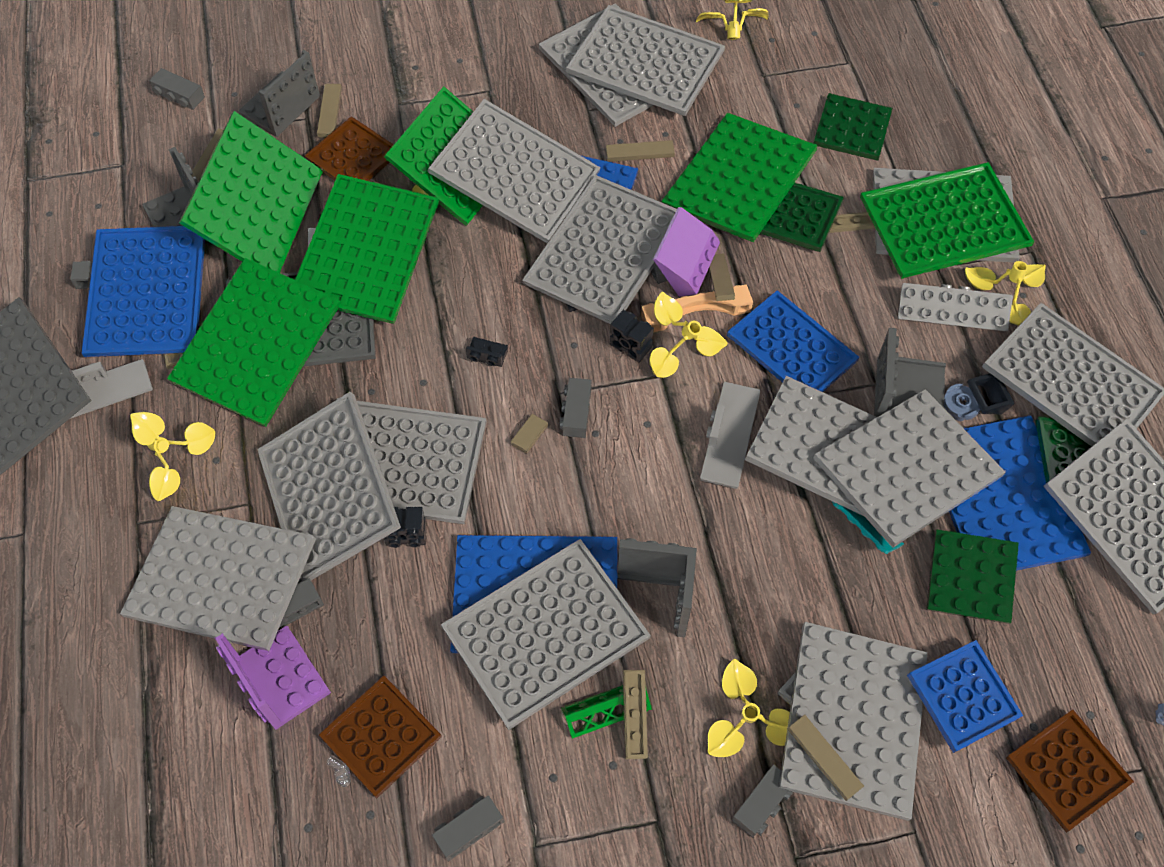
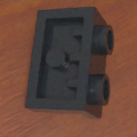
[465,337,508,367]

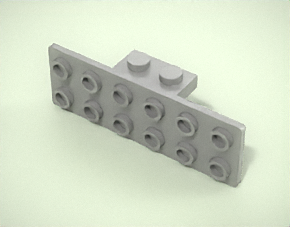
[898,283,1013,331]
[70,359,153,419]
[700,382,760,489]

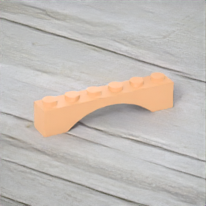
[641,284,753,333]

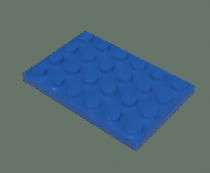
[727,290,859,392]

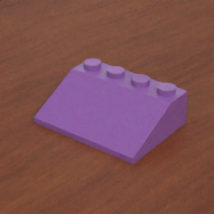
[653,207,720,297]

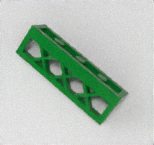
[561,685,652,739]

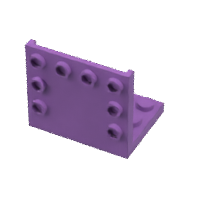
[215,626,331,730]

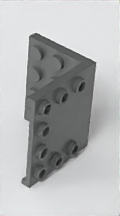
[238,50,320,137]
[142,147,207,241]
[874,328,946,417]
[617,538,697,637]

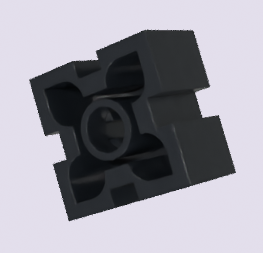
[609,309,654,363]
[384,507,427,548]

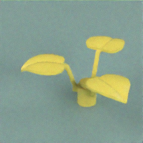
[696,0,768,40]
[965,261,1046,325]
[649,292,728,378]
[130,412,215,501]
[708,659,790,757]

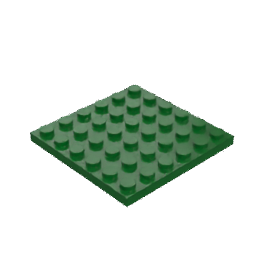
[384,86,483,226]

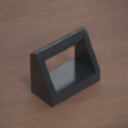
[967,373,1015,414]

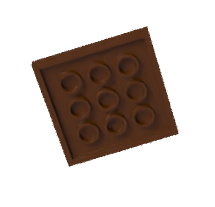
[304,116,394,181]
[319,676,442,799]
[1006,709,1134,833]

